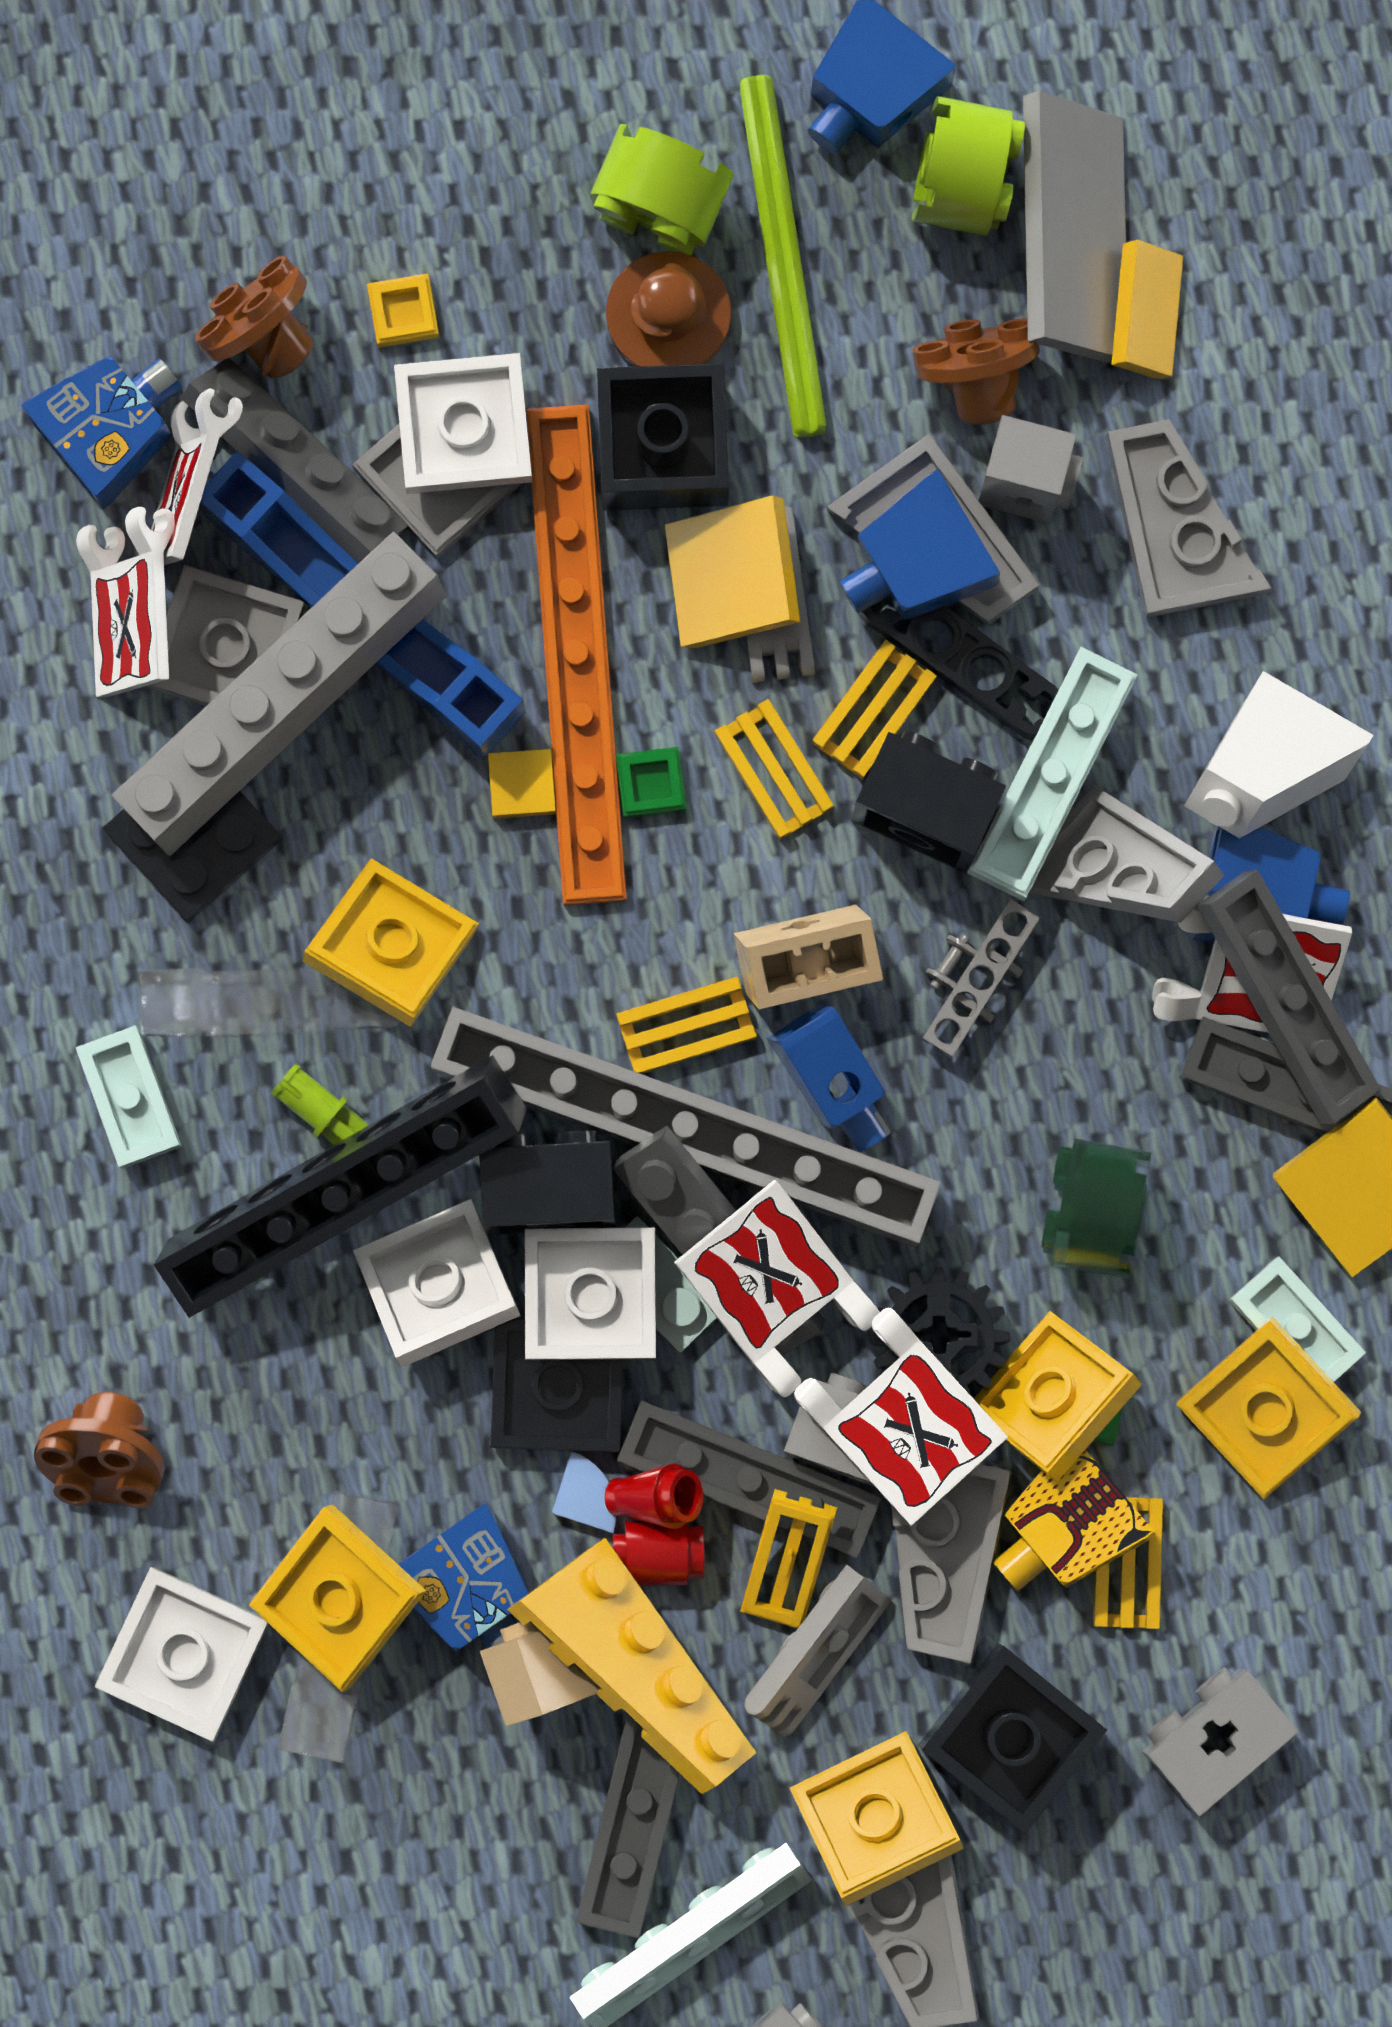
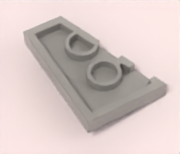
[1106,419,1271,618]
[827,434,1040,625]
[1029,785,1224,923]
[891,1464,1013,1663]
[848,1855,979,2027]

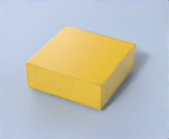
[367,273,439,348]
[488,749,556,819]

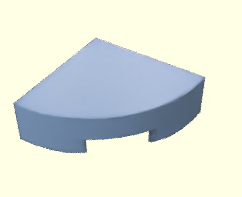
[552,1451,616,1533]

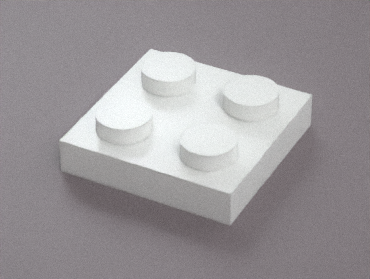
[394,353,532,494]
[353,1199,521,1368]
[525,1228,656,1360]
[95,1567,269,1742]

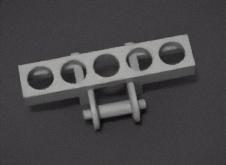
[922,899,1040,1058]

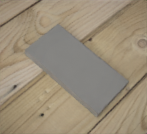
[1023,90,1126,363]

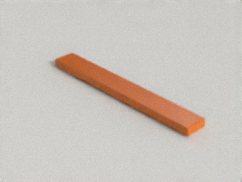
[526,404,627,906]

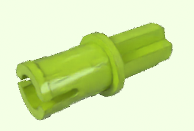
[270,1063,369,1145]

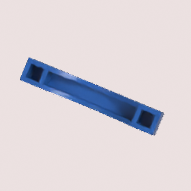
[199,450,526,760]

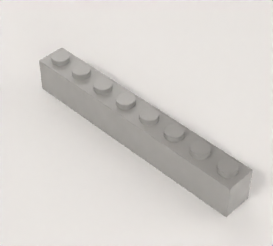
[430,1006,941,1248]

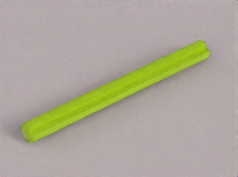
[740,75,827,438]

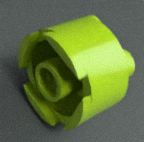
[911,96,1025,236]
[589,124,734,256]

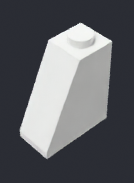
[1184,671,1373,839]

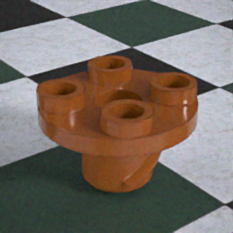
[606,251,731,367]
[195,255,313,378]
[912,318,1040,425]
[34,1392,165,1509]

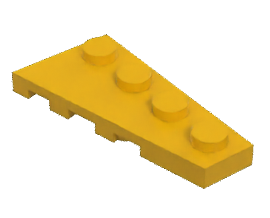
[507,1538,756,1794]

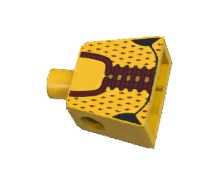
[993,1450,1155,1592]

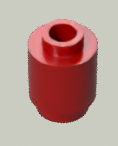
[613,1521,704,1586]

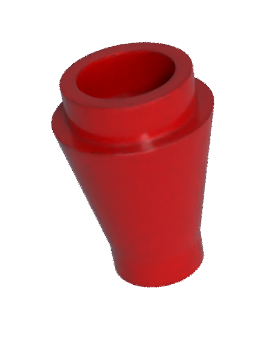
[604,1463,703,1529]

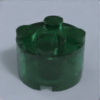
[1041,1138,1152,1279]

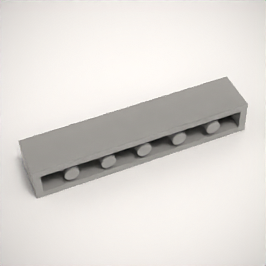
[111,531,447,857]

